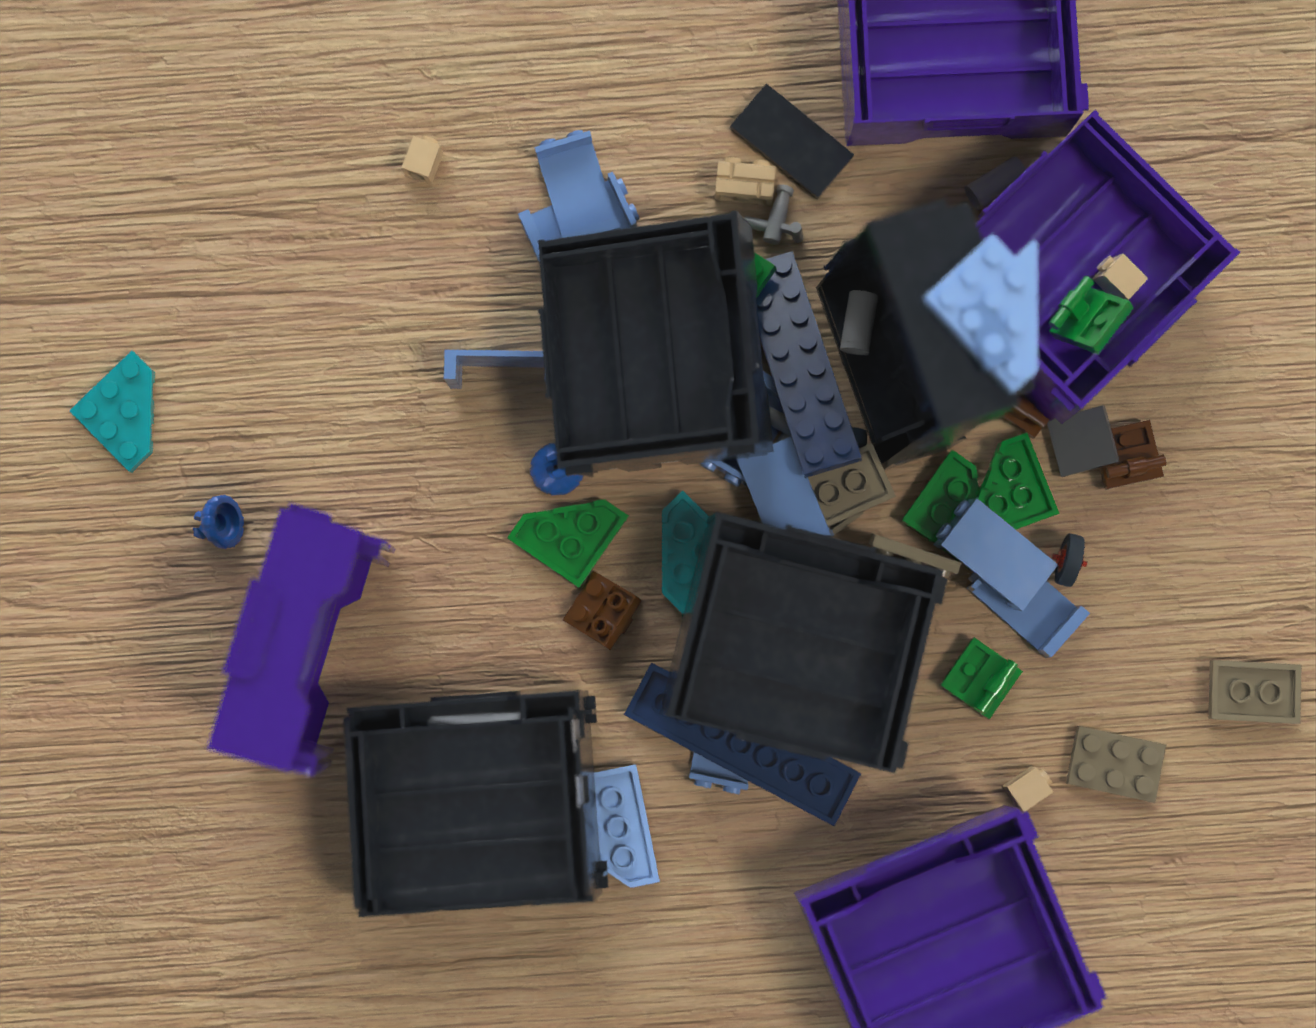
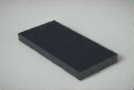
[730,83,855,200]

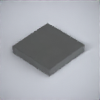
[1047,405,1120,477]

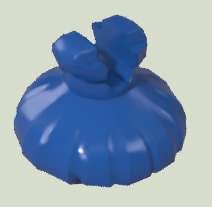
[530,443,584,496]
[193,495,244,549]

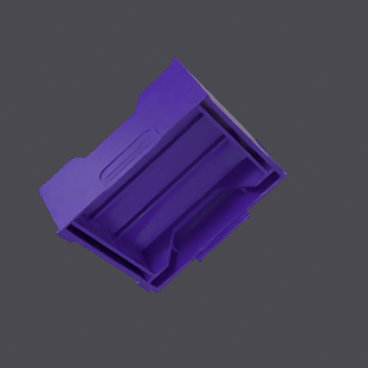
[838,0,1089,146]
[976,110,1241,424]
[207,502,396,776]
[794,805,1107,1028]

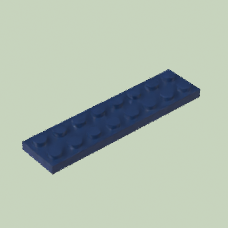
[756,251,862,478]
[624,662,862,826]

